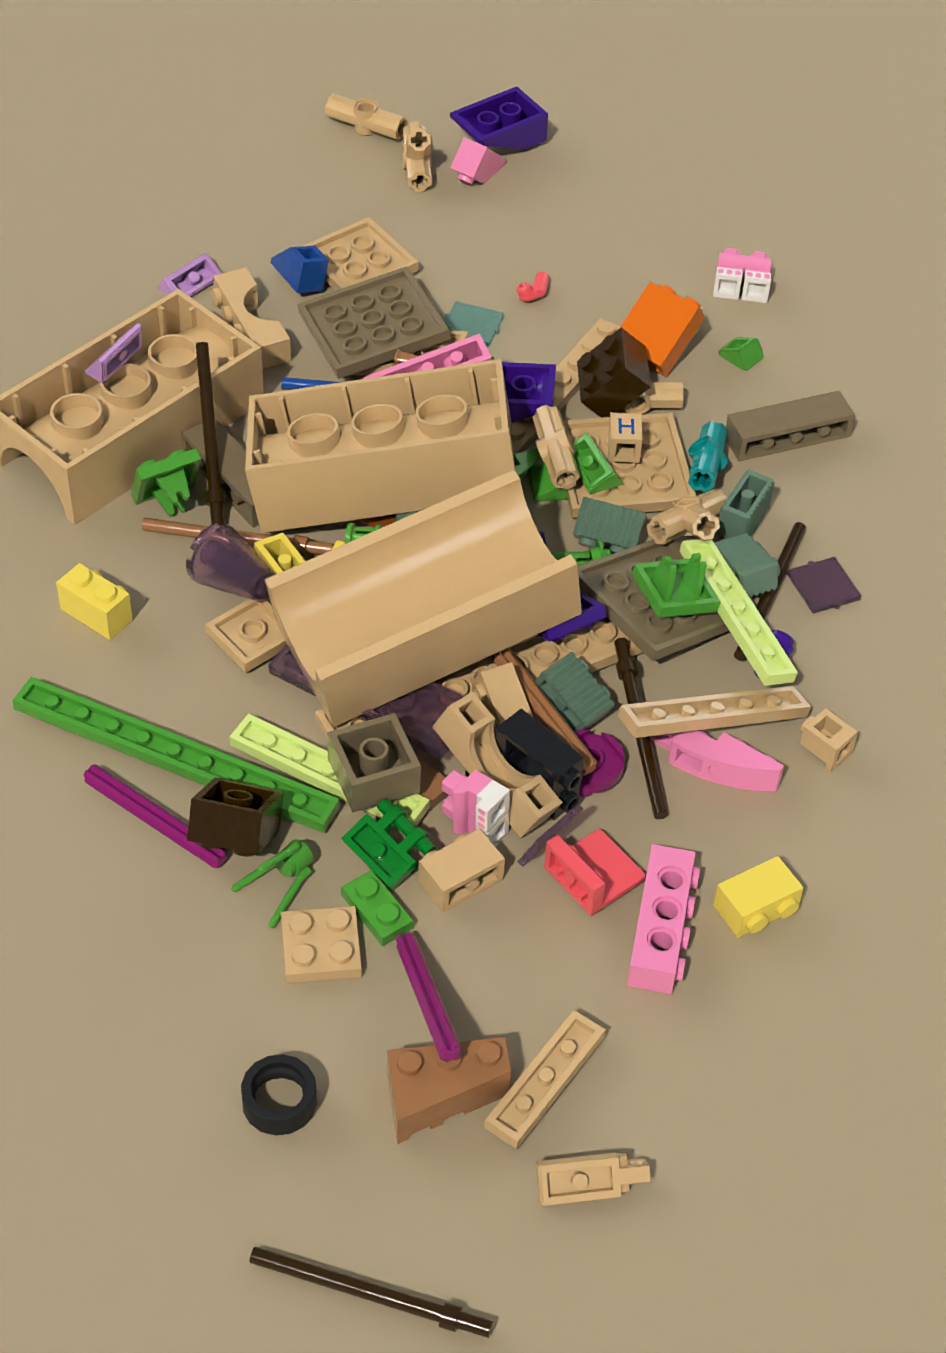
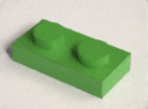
[341,870,413,947]

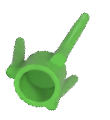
[231,839,314,928]

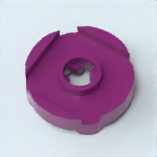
[574,729,624,797]

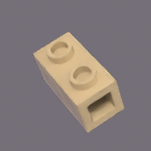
[472,662,534,739]

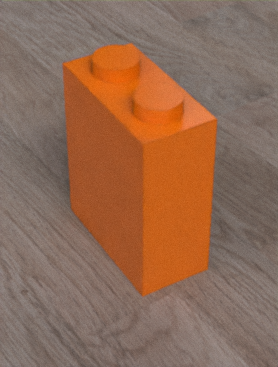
[619,282,705,378]

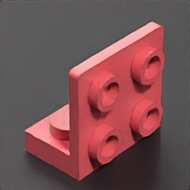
[544,829,646,916]

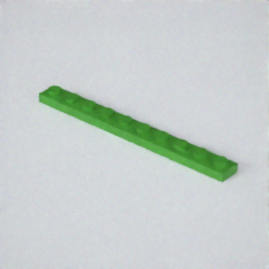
[12,677,340,833]

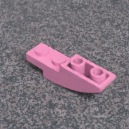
[650,730,784,792]

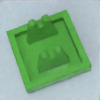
[131,448,201,517]
[631,553,721,618]

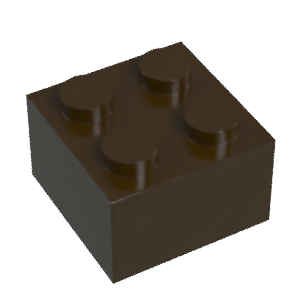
[577,327,651,418]
[187,777,284,857]

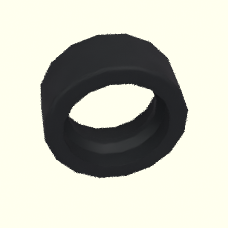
[241,1054,317,1136]

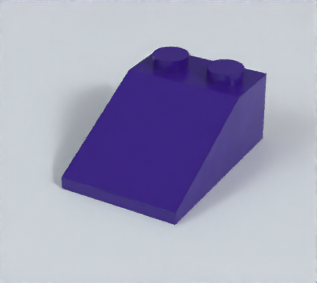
[450,86,548,150]
[502,362,556,423]

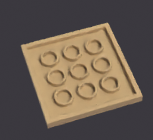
[563,413,696,518]

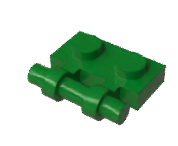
[341,798,437,891]

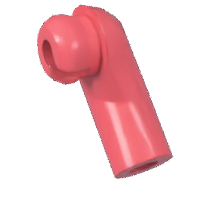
[516,271,550,302]

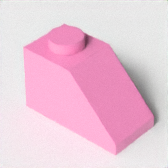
[450,137,506,185]

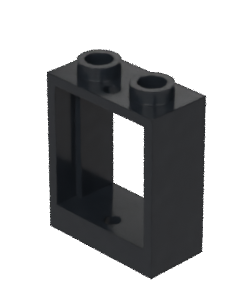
[495,708,584,820]

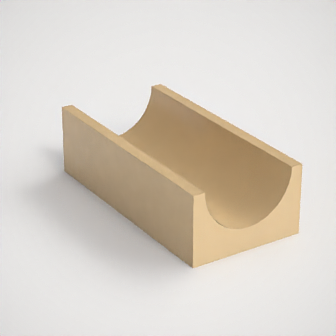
[0,289,264,525]
[245,359,516,533]
[265,470,582,727]

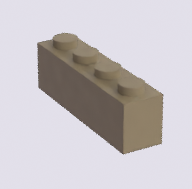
[726,390,855,462]
[181,419,259,528]

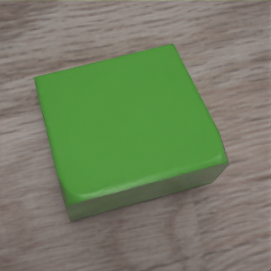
[718,337,763,370]

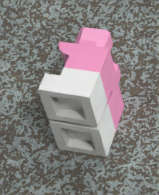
[713,248,772,303]
[442,770,510,846]

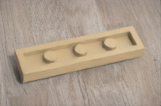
[484,1010,606,1150]

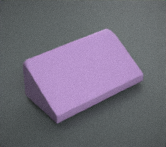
[158,253,222,297]
[85,323,142,383]

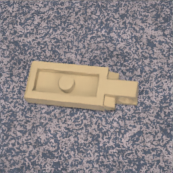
[536,1152,651,1206]

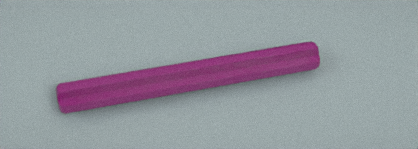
[83,764,227,868]
[396,932,461,1062]

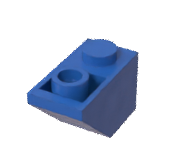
[270,245,329,294]

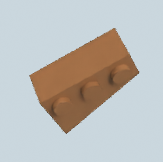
[387,1037,511,1144]

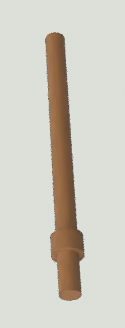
[142,517,334,556]

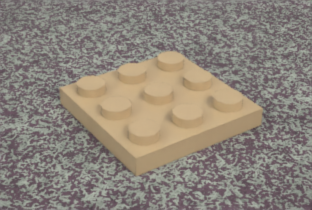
[303,217,419,291]

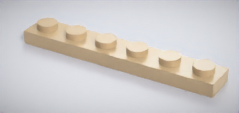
[618,686,811,738]

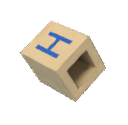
[608,412,643,463]

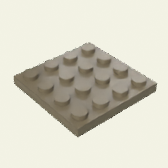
[297,266,451,379]
[578,539,729,661]

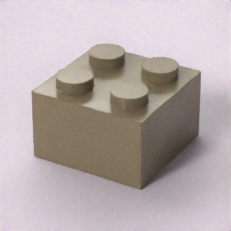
[327,713,421,813]

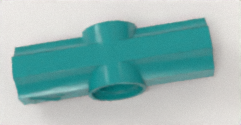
[688,421,729,492]

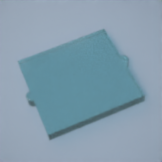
[445,301,504,347]

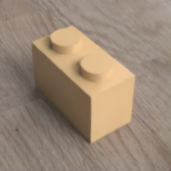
[418,828,505,913]

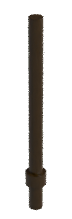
[196,342,226,528]
[734,522,806,661]
[614,638,668,819]
[249,1247,494,1338]

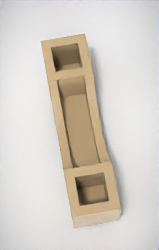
[211,267,291,369]
[432,692,563,838]

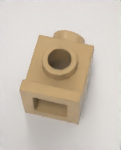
[800,708,858,772]

